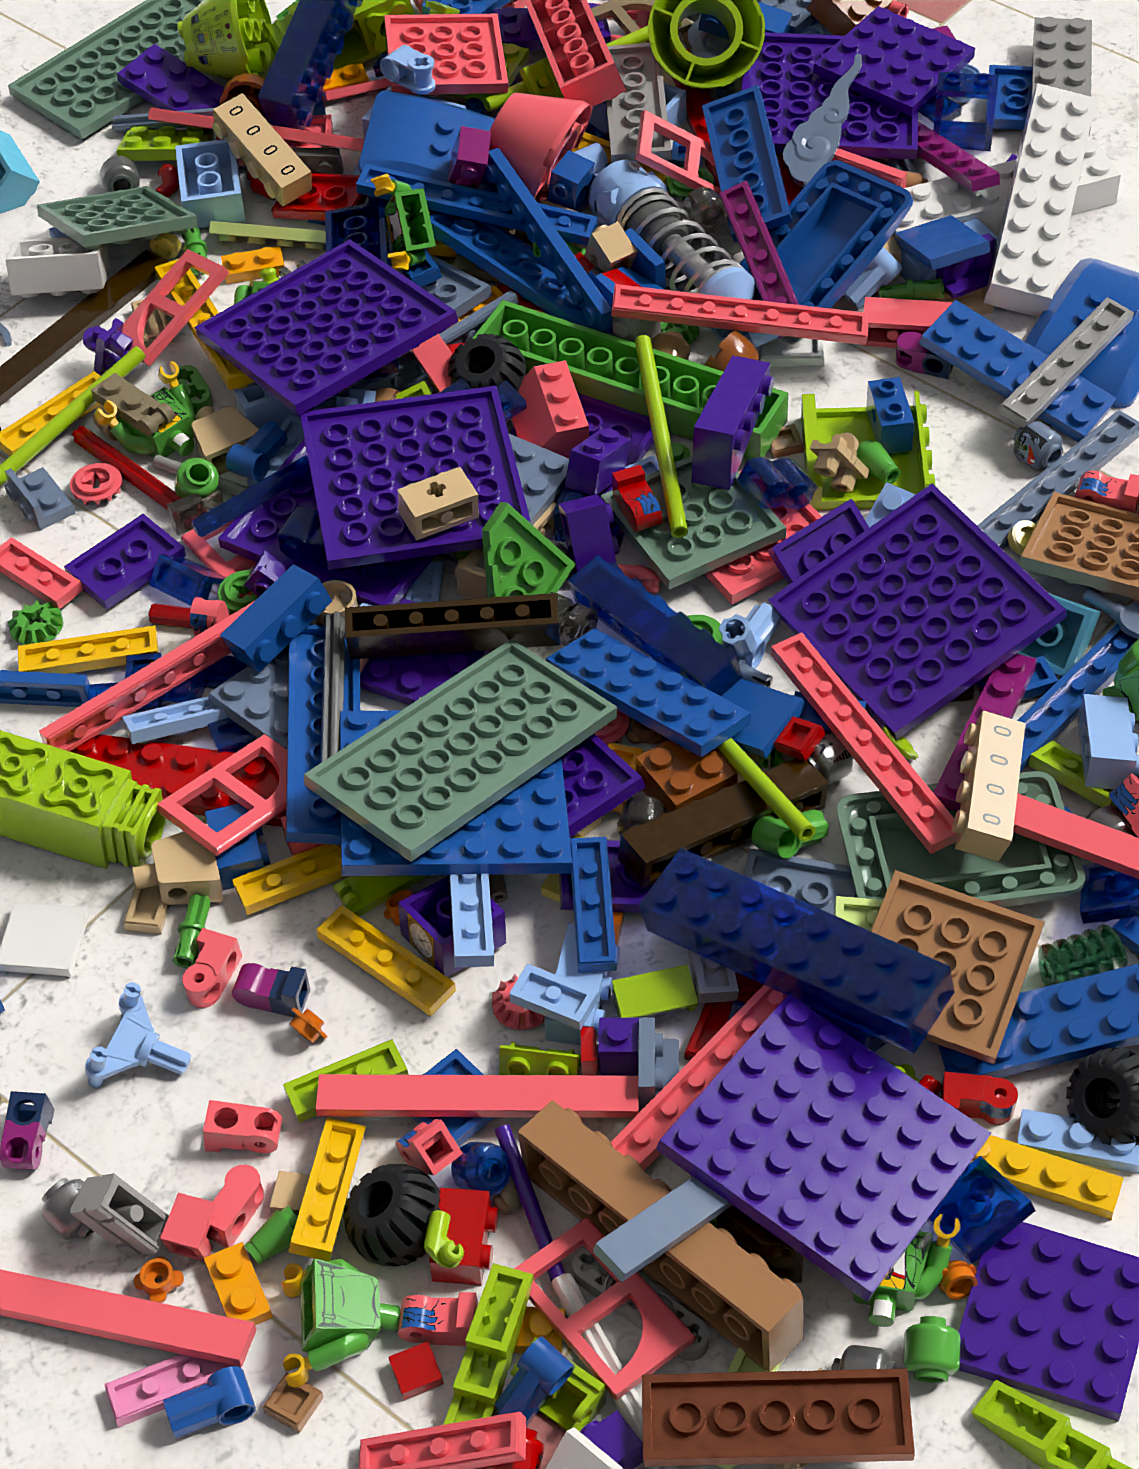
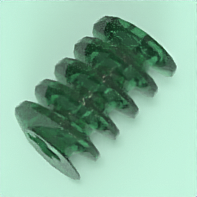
[1038,924,1128,987]

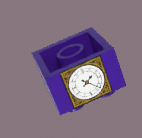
[398,875,506,977]

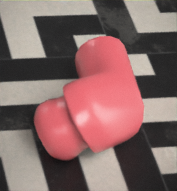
[617,564,662,594]

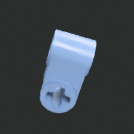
[380,45,435,94]

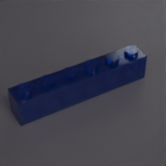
[567,555,743,696]

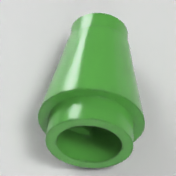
[856,440,901,484]
[244,1206,297,1265]

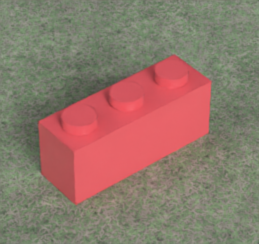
[861,297,953,348]

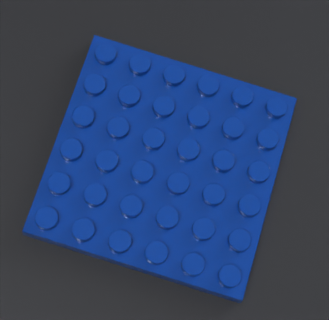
[340,710,572,876]

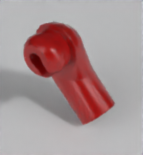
[155,164,180,198]

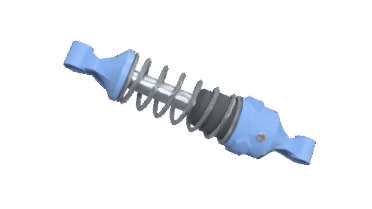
[574,143,779,350]

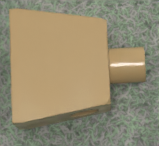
[191,406,259,476]
[132,824,223,905]

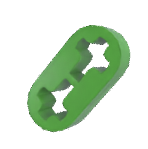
[171,365,213,415]

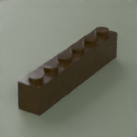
[345,593,561,660]
[618,758,829,888]

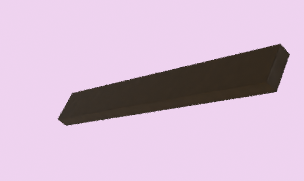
[0,249,168,406]

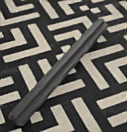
[320,611,345,763]

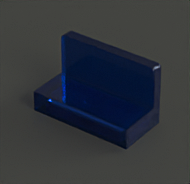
[149,554,226,606]

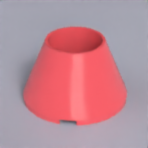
[489,93,593,203]

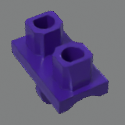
[83,318,133,376]

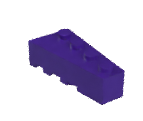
[691,355,774,490]

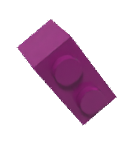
[448,126,491,189]

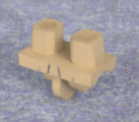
[810,432,870,492]

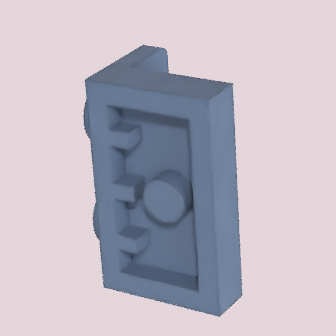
[4,467,75,530]
[638,1018,679,1111]

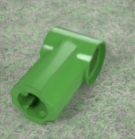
[751,809,829,858]

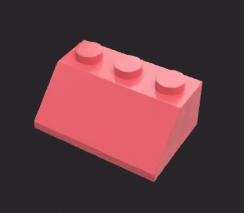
[507,360,589,458]

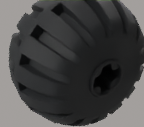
[448,333,527,410]
[1066,1048,1139,1145]
[343,1164,441,1266]

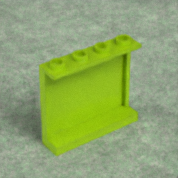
[801,391,935,510]

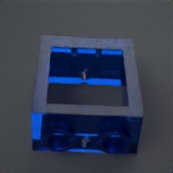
[933,71,999,151]

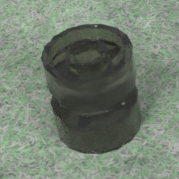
[549,592,598,646]

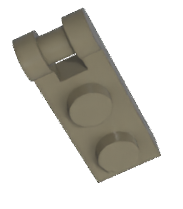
[91,373,175,436]

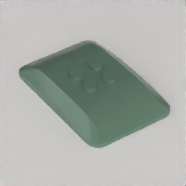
[837,771,1085,908]

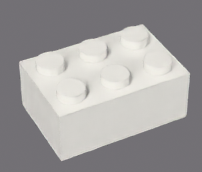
[5,237,110,298]

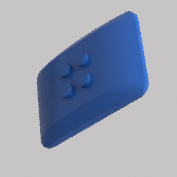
[358,91,499,194]
[740,160,913,309]
[1024,258,1139,409]

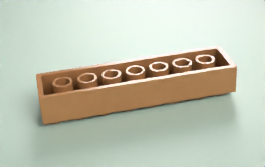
[518,1100,804,1372]

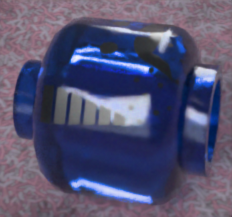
[451,1141,511,1196]

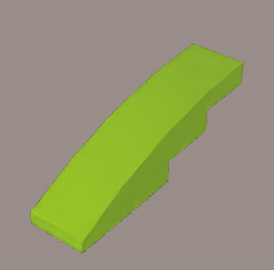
[443,1263,534,1425]
[971,1380,1132,1469]

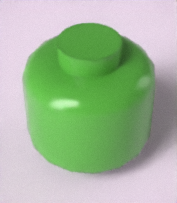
[174,458,219,506]
[903,1316,961,1383]

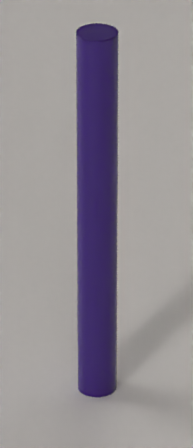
[494,1124,565,1283]

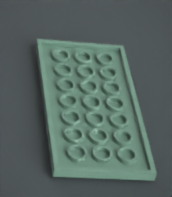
[8,0,204,139]
[304,639,617,862]

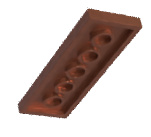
[642,1368,915,1467]

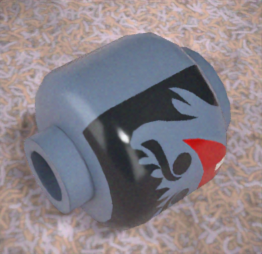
[1013,421,1063,471]

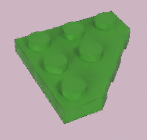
[482,502,575,598]

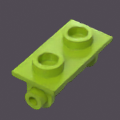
[499,1042,581,1075]

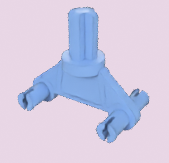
[85,982,191,1088]

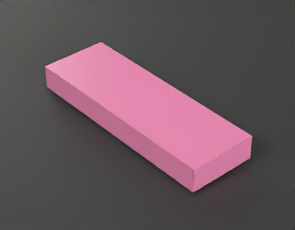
[104,1354,233,1428]

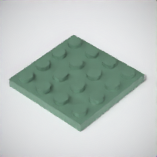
[37,186,198,250]
[601,455,786,589]

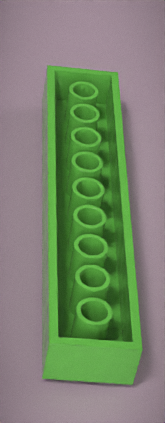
[473,300,788,462]

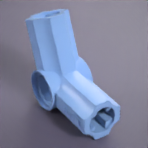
[719,602,781,669]

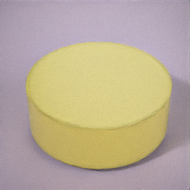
[149,232,182,259]
[1007,520,1036,555]

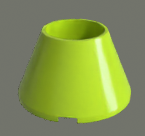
[648,0,765,89]

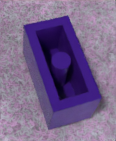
[565,429,631,496]
[558,494,620,577]

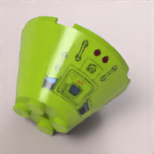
[178,0,278,86]

